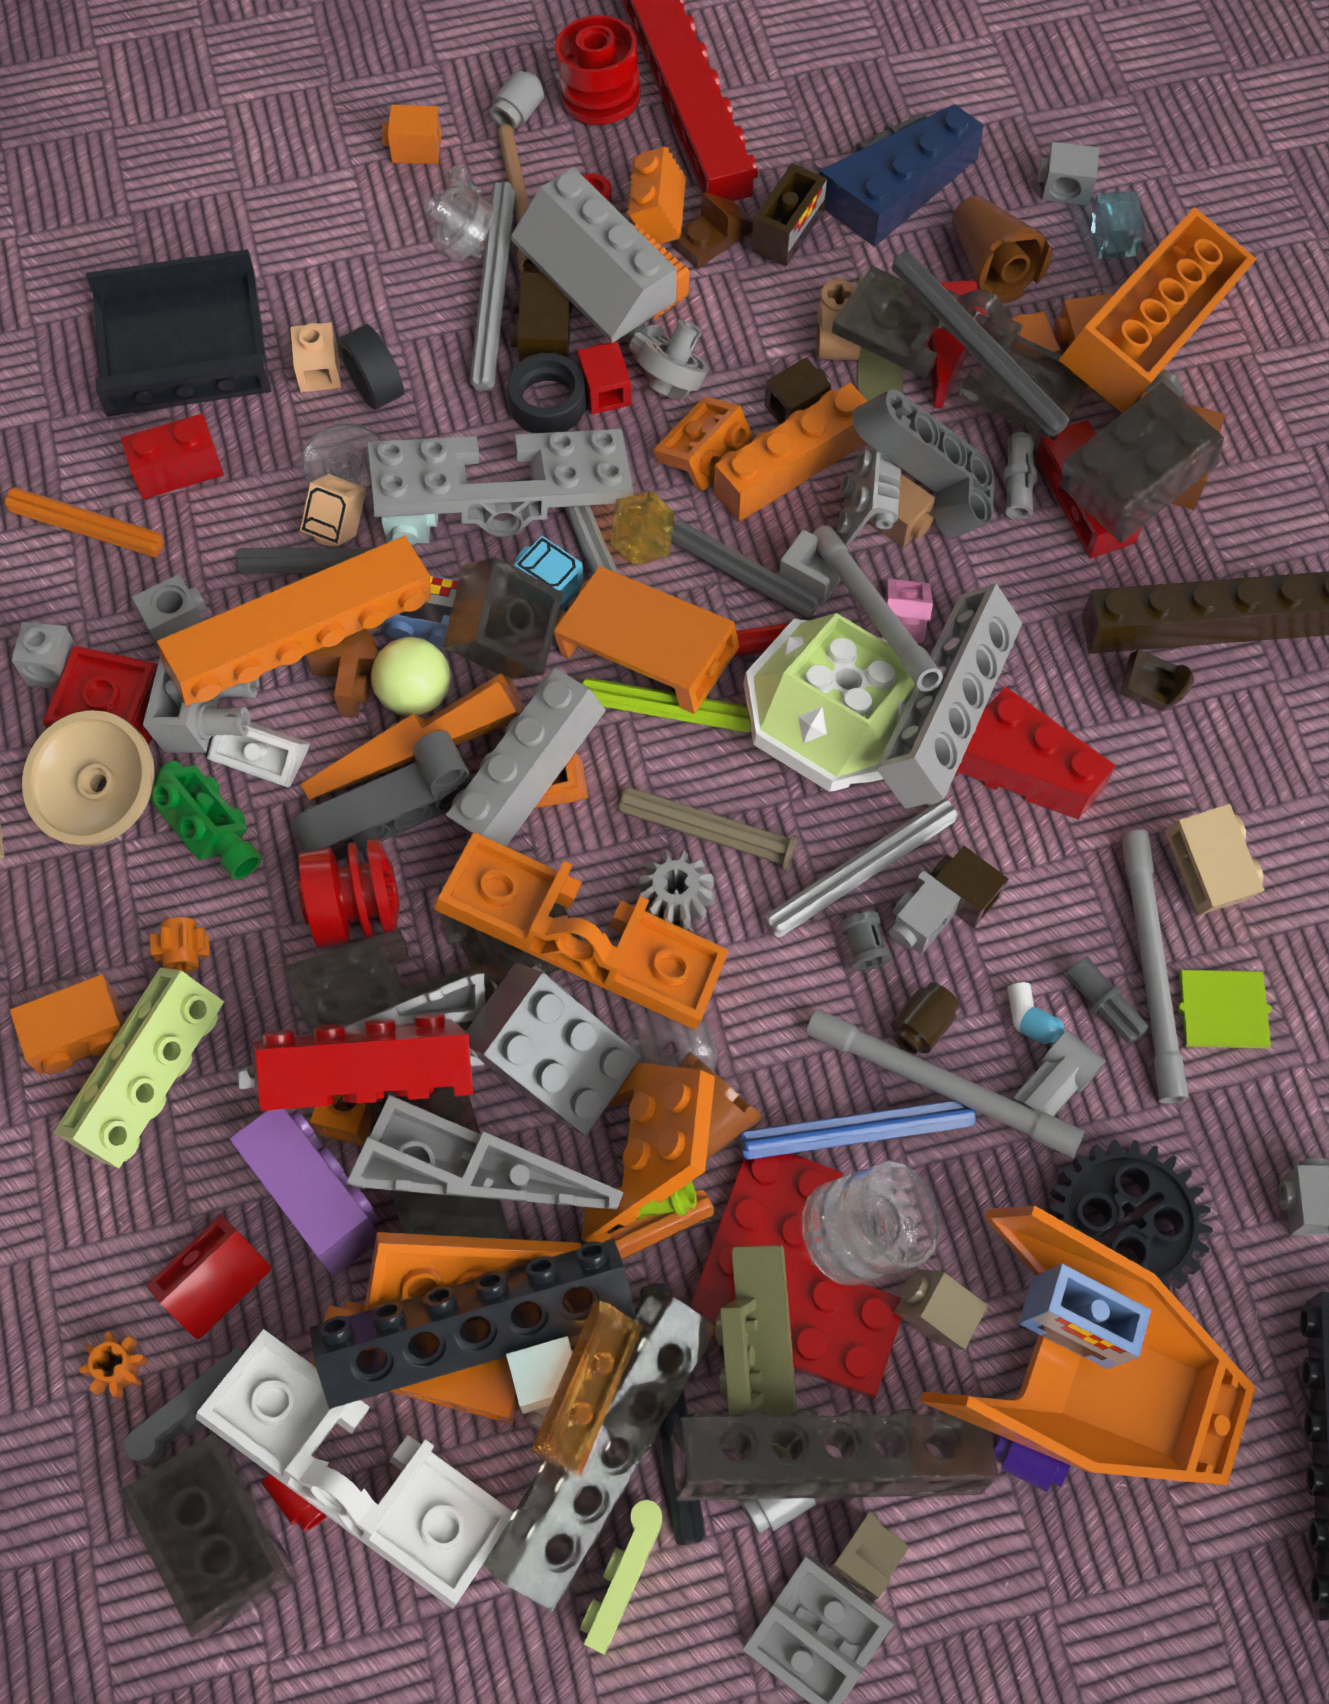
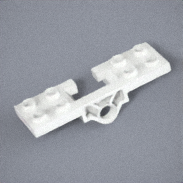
[196,1329,516,1609]

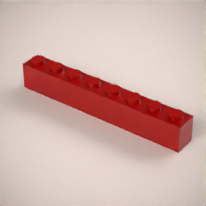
[620,0,758,201]

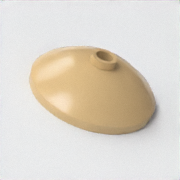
[22,710,154,846]

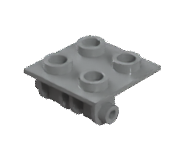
[837,446,901,548]

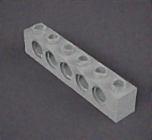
[876,583,1022,809]

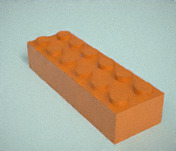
[1059,207,1257,414]

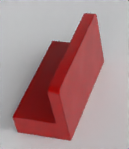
[145,1214,271,1339]

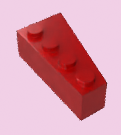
[251,1013,473,1111]

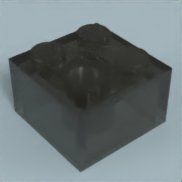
[443,557,563,680]

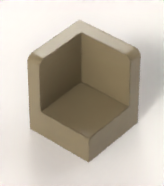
[831,1511,908,1601]

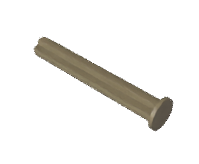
[619,788,798,871]

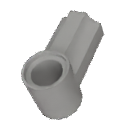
[1012,1030,1106,1117]

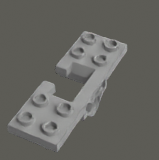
[368,429,634,538]

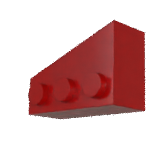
[955,686,1116,820]

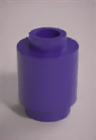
[991,1436,1071,1492]

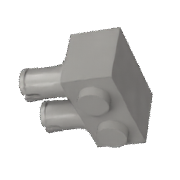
[143,656,259,753]

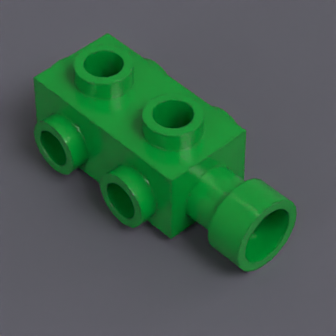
[150,761,262,880]

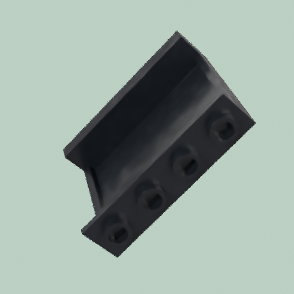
[86,249,271,417]

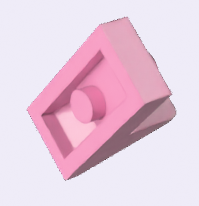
[881,578,933,643]

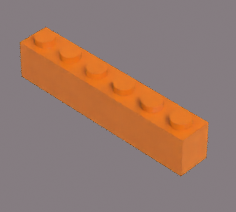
[157,536,431,707]

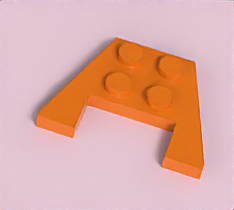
[581,1062,715,1243]

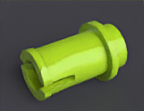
[638,1181,696,1220]

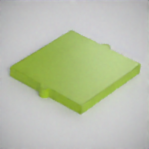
[1177,970,1272,1049]

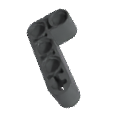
[852,389,994,539]
[292,731,471,861]

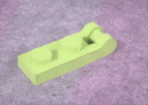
[580,1500,662,1655]

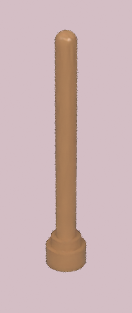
[498,124,542,273]

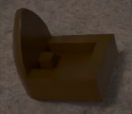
[1119,649,1194,711]

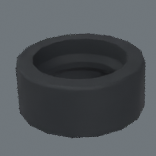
[337,324,404,410]
[507,353,587,433]

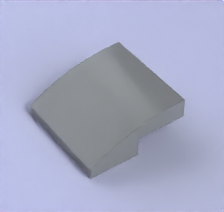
[743,1553,895,1704]

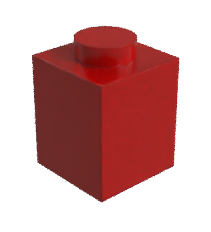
[578,341,631,415]

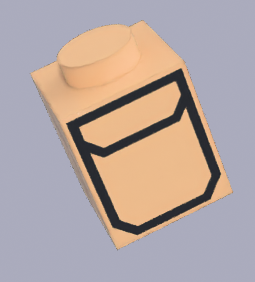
[300,474,367,547]

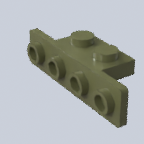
[716,1244,800,1455]

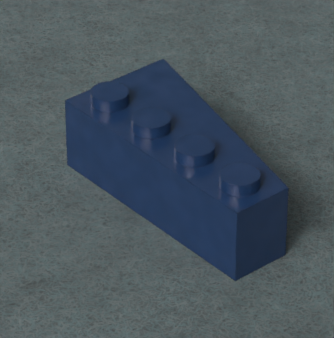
[819,104,984,247]

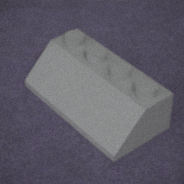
[511,167,676,343]

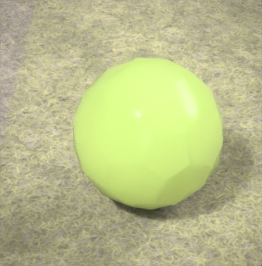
[370,637,451,716]

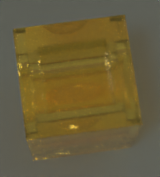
[610,490,675,565]

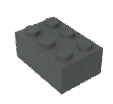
[466,962,642,1136]

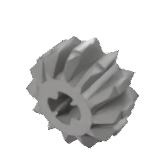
[637,850,715,930]

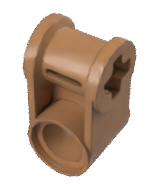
[816,279,861,360]

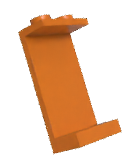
[553,566,739,714]

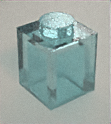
[1090,191,1145,259]

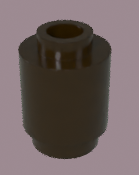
[891,982,959,1054]

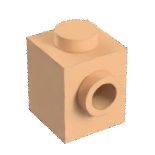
[291,322,341,392]

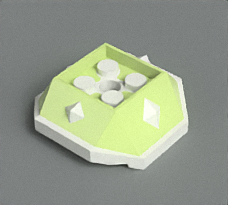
[743,613,916,792]

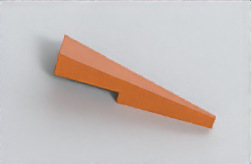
[300,673,524,800]

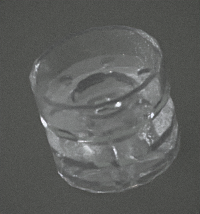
[802,1161,939,1286]

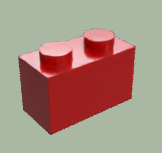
[120,413,224,500]

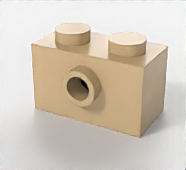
[1165,804,1265,916]

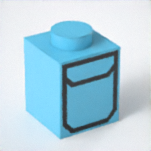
[514,536,584,615]

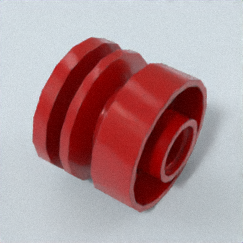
[555,15,641,125]
[297,838,400,949]

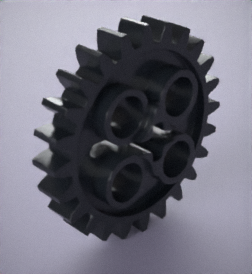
[1046,1140,1213,1291]

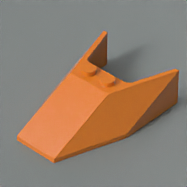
[920,1205,1256,1485]

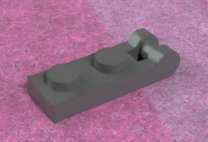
[124,1347,245,1467]

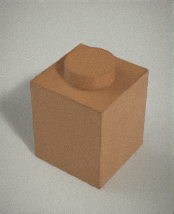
[867,474,935,548]

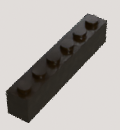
[1081,571,1329,654]

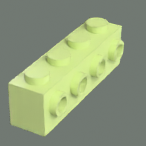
[53,968,224,1168]

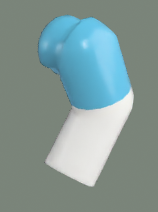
[1007,982,1064,1044]

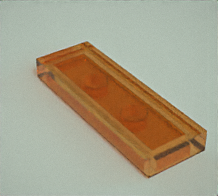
[531,1301,643,1476]

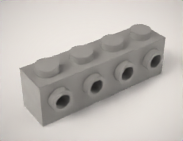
[446,668,606,846]

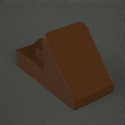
[671,192,753,269]

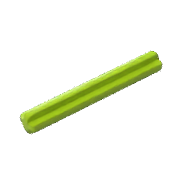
[583,677,751,732]

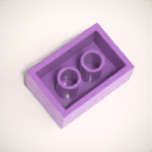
[229,1109,380,1277]

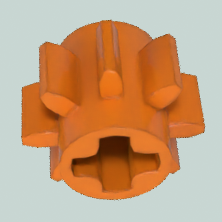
[149,917,210,973]
[79,1332,149,1400]

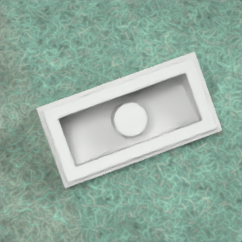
[206,722,310,787]

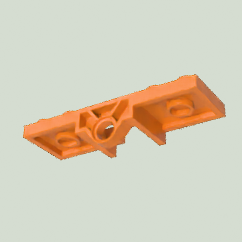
[434,832,729,1031]

